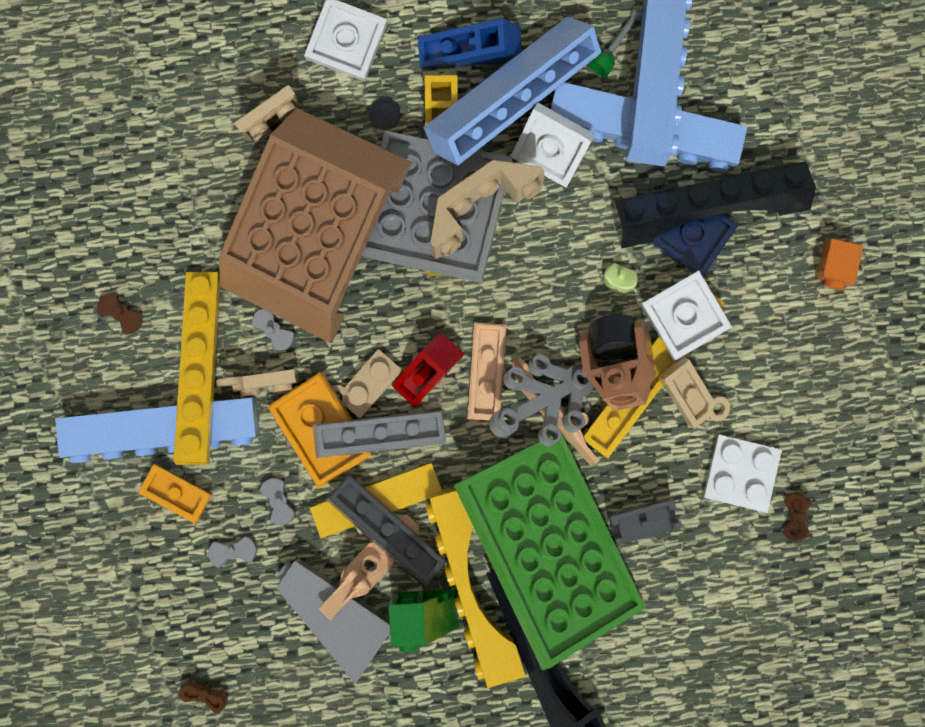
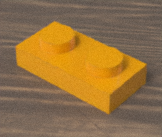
[138,464,213,524]

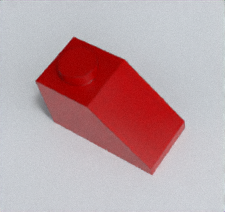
[392,332,465,408]

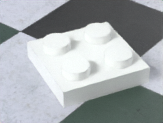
[304,0,388,82]
[510,103,595,188]
[640,271,732,361]
[703,434,782,513]

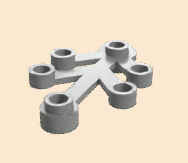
[489,354,594,447]

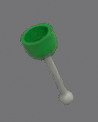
[587,8,642,77]

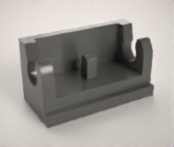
[607,498,680,546]

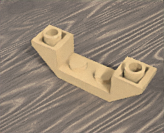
[430,160,544,259]

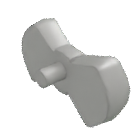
[252,309,295,351]
[259,477,296,526]
[208,535,257,568]

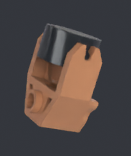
[579,315,656,411]

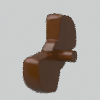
[97,293,143,335]
[782,492,812,542]
[179,679,228,713]

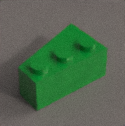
[388,588,460,652]

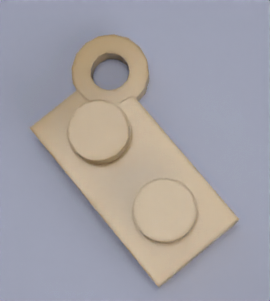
[332,349,403,419]
[658,357,730,429]
[216,369,299,397]

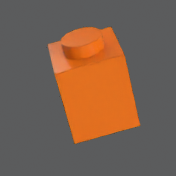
[816,239,863,291]

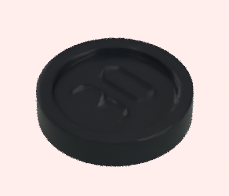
[369,98,401,130]

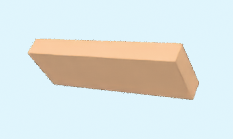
[467,322,506,420]

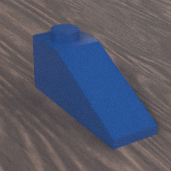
[418,18,522,69]

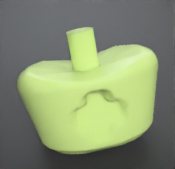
[604,263,638,294]

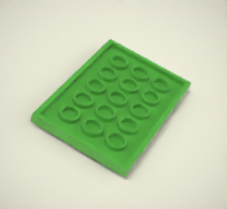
[454,433,646,670]

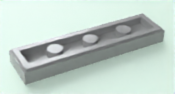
[312,410,446,459]

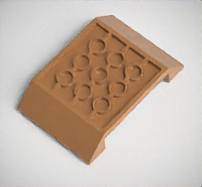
[219,108,412,343]

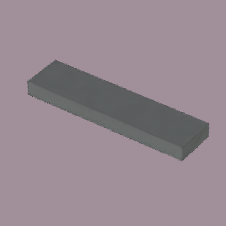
[326,474,447,587]

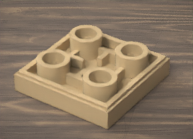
[234,85,300,143]

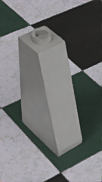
[276,558,390,683]

